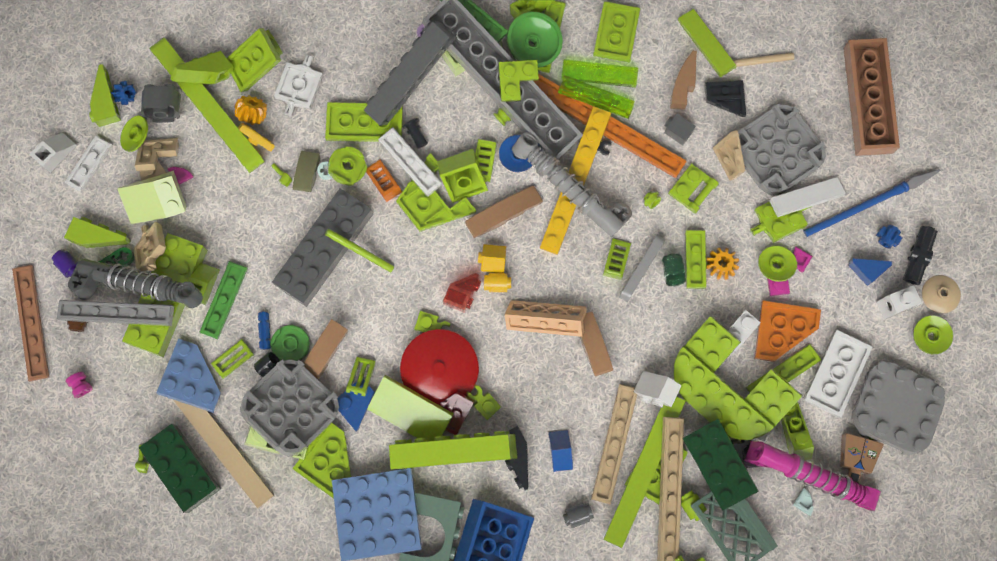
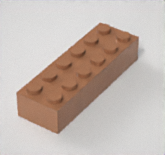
[843,38,900,156]

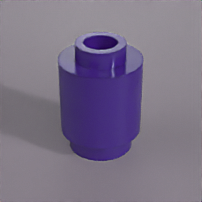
[52,249,79,278]

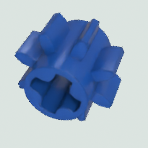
[111,81,137,105]
[876,225,903,249]

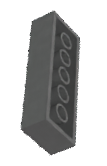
[272,188,373,307]

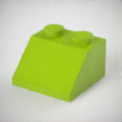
[437,149,488,203]

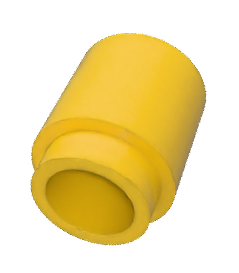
[484,273,511,292]

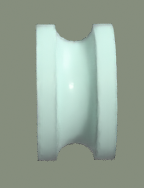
[317,161,332,180]

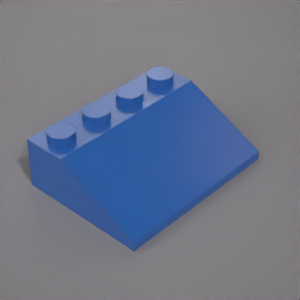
[454,499,534,561]

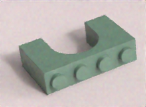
[399,493,464,561]

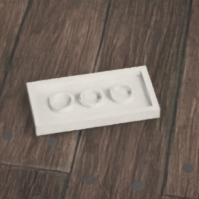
[803,330,873,418]

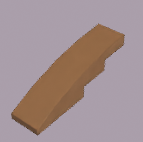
[465,185,543,238]
[304,319,348,380]

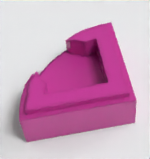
[168,167,194,185]
[793,247,813,273]

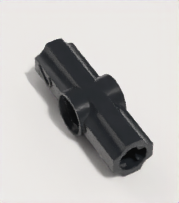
[903,226,938,285]

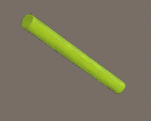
[325,229,394,273]

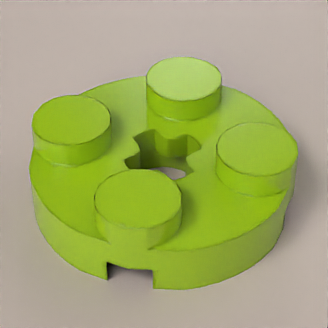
[328,147,367,186]

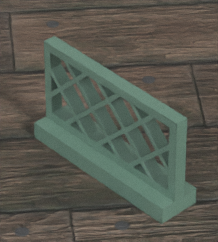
[691,491,778,561]

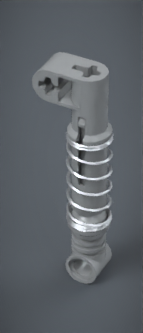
[512,132,632,237]

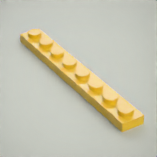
[540,106,611,255]

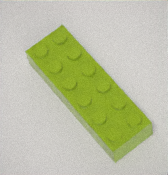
[122,233,208,358]
[389,431,517,469]

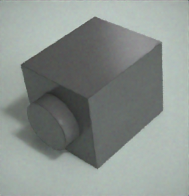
[664,113,696,146]

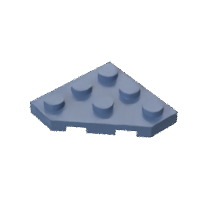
[157,339,221,413]

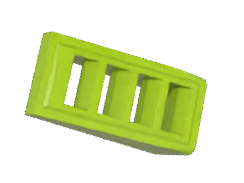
[475,139,497,182]
[603,239,631,280]

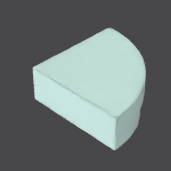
[793,488,813,516]

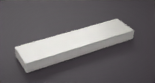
[378,128,442,197]
[769,177,846,217]

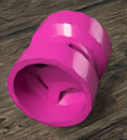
[65,371,93,398]

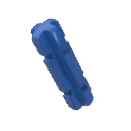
[258,312,271,350]

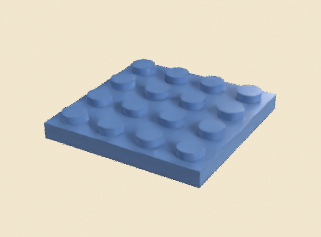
[332,468,422,561]

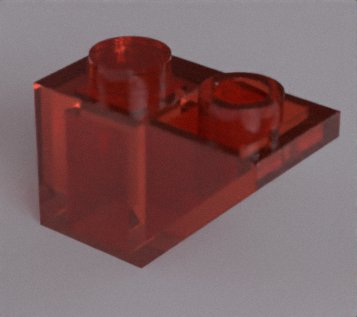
[443,273,481,313]

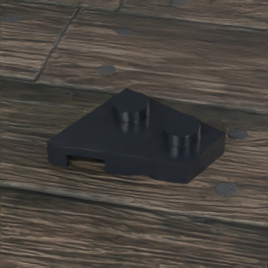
[705,80,746,117]

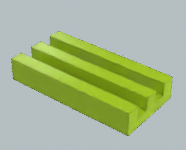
[211,339,254,379]
[346,357,375,396]

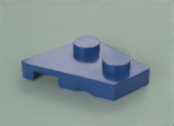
[337,379,375,432]

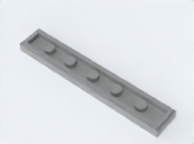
[56,300,174,326]

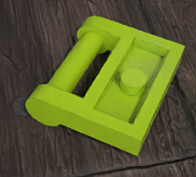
[668,163,719,214]

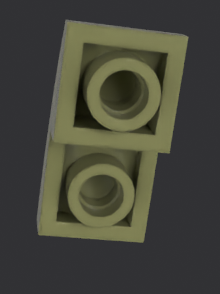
[292,151,320,192]

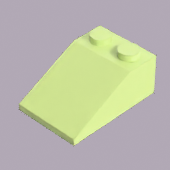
[117,171,186,224]

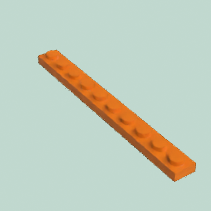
[534,74,686,178]

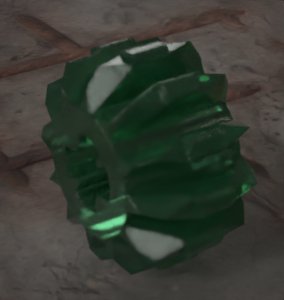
[662,253,686,287]

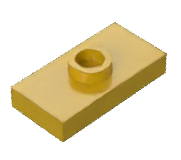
[238,122,275,152]

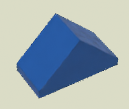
[848,259,892,286]
[548,430,573,472]

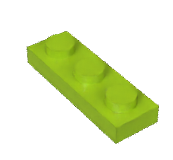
[685,230,706,289]

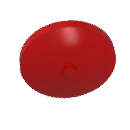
[400,329,479,404]

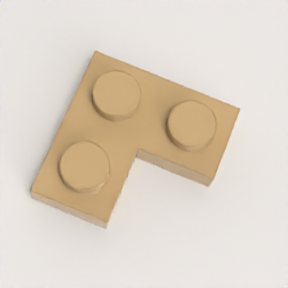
[135,138,179,171]

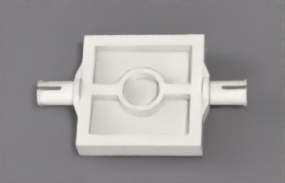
[274,55,323,116]

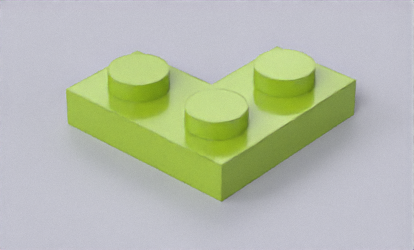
[498,60,539,102]

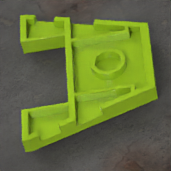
[396,153,476,232]

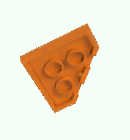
[754,300,821,362]

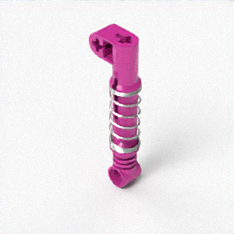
[745,441,881,511]

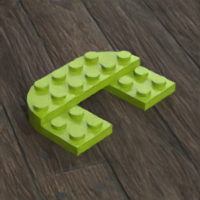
[674,316,803,440]

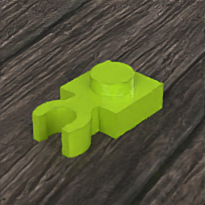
[414,311,451,333]
[466,384,501,420]

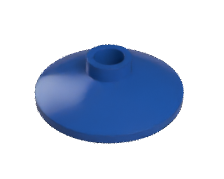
[499,135,532,172]

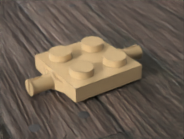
[134,222,166,272]

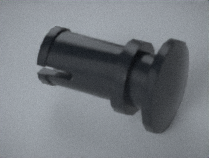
[402,118,428,149]

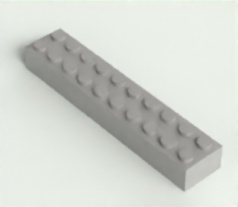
[422,0,583,160]

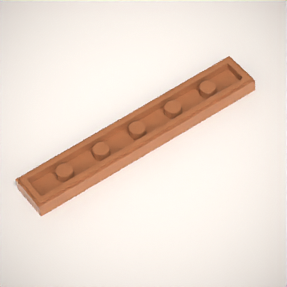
[12,265,49,382]

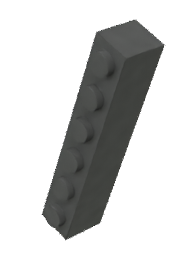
[364,21,456,126]

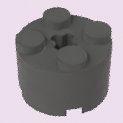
[141,84,181,123]

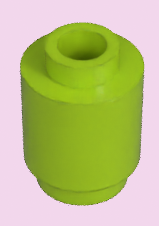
[681,490,707,521]

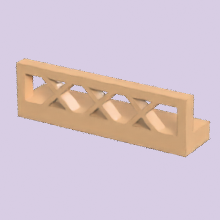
[505,300,587,337]

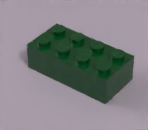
[682,419,759,511]
[138,424,221,513]

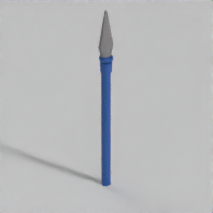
[803,169,941,237]

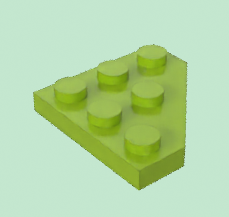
[293,423,351,499]

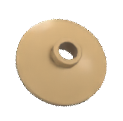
[922,275,961,313]

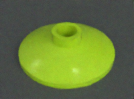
[120,116,148,152]
[758,246,797,282]
[913,316,953,355]

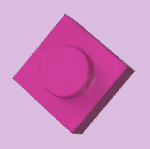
[767,278,790,296]

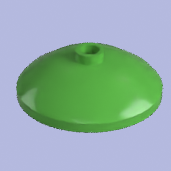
[507,12,563,68]

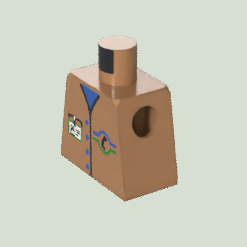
[840,433,884,483]

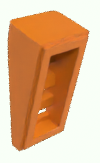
[366,159,402,202]

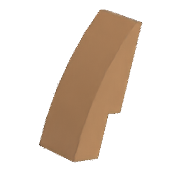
[670,50,697,110]
[580,311,613,377]

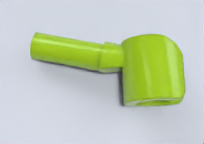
[271,163,292,187]
[135,445,149,473]

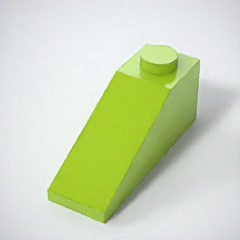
[89,64,121,127]

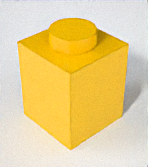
[478,244,506,273]

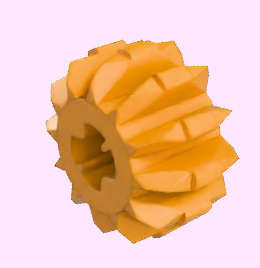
[234,95,267,125]
[706,247,739,280]

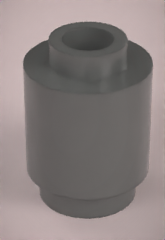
[563,503,594,528]

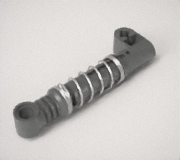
[68,259,203,308]

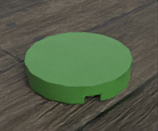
[271,325,310,361]

